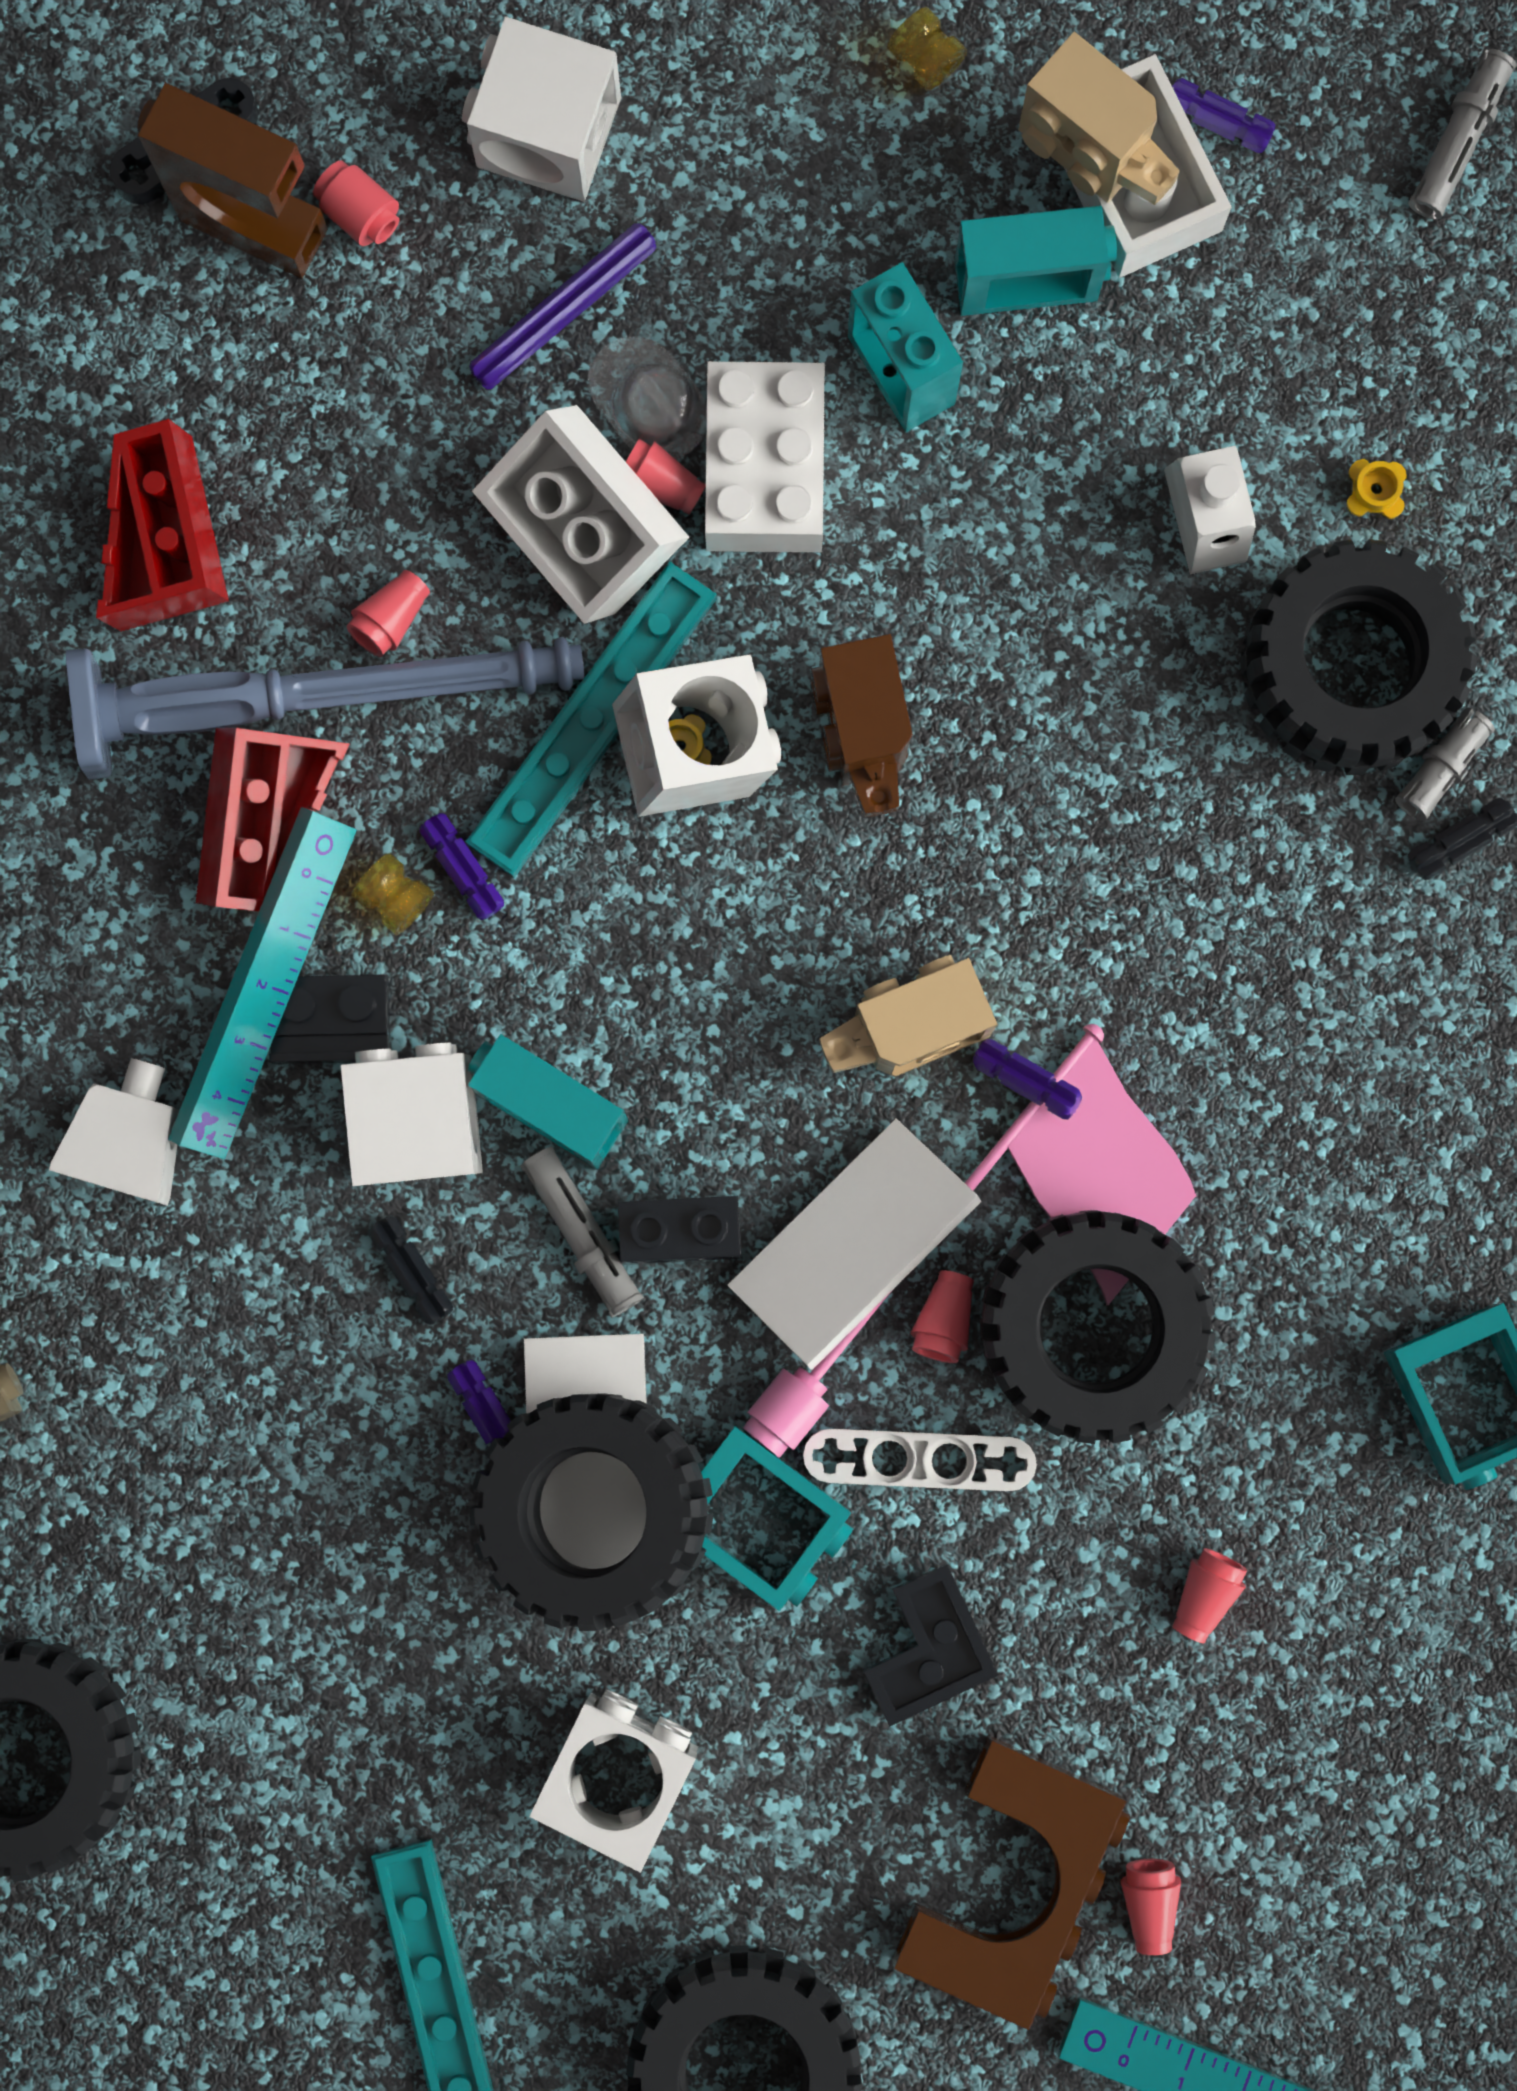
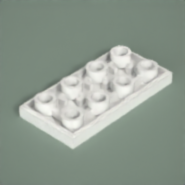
[728,1119,981,1370]
[524,1334,647,1569]

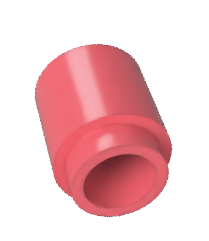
[313,160,399,246]

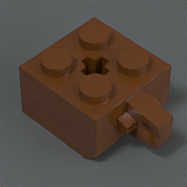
[810,634,913,817]

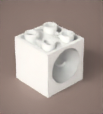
[462,16,621,202]
[612,654,781,817]
[340,1043,483,1186]
[529,1690,698,1873]

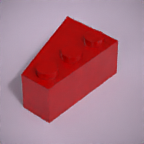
[96,419,229,632]
[195,728,350,912]

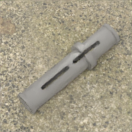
[1408,48,1517,219]
[520,1146,644,1318]

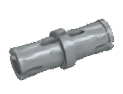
[1395,708,1495,821]

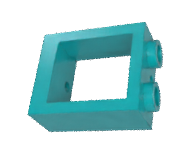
[954,206,1117,316]
[848,262,963,432]
[467,1034,629,1170]
[1383,1303,1517,1490]
[701,1426,853,1611]

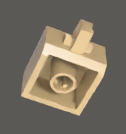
[1018,31,1180,205]
[819,955,998,1077]

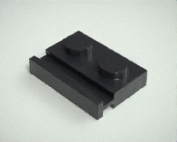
[269,975,390,1064]

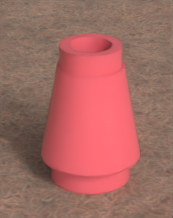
[626,439,706,515]
[346,570,430,657]
[910,1270,974,1363]
[1172,1548,1247,1643]
[1120,1859,1181,1955]

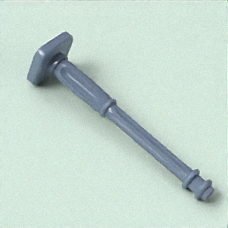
[66,637,584,780]

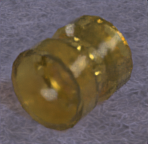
[887,7,967,91]
[351,853,435,936]

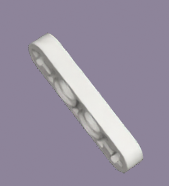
[803,1429,1037,1491]

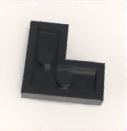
[863,1564,999,1727]

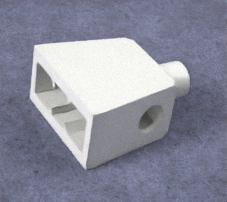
[1164,446,1256,574]
[49,1058,180,1206]

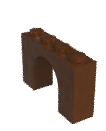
[137,82,328,279]
[892,1735,1130,2030]

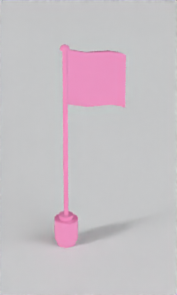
[743,1024,1196,1458]

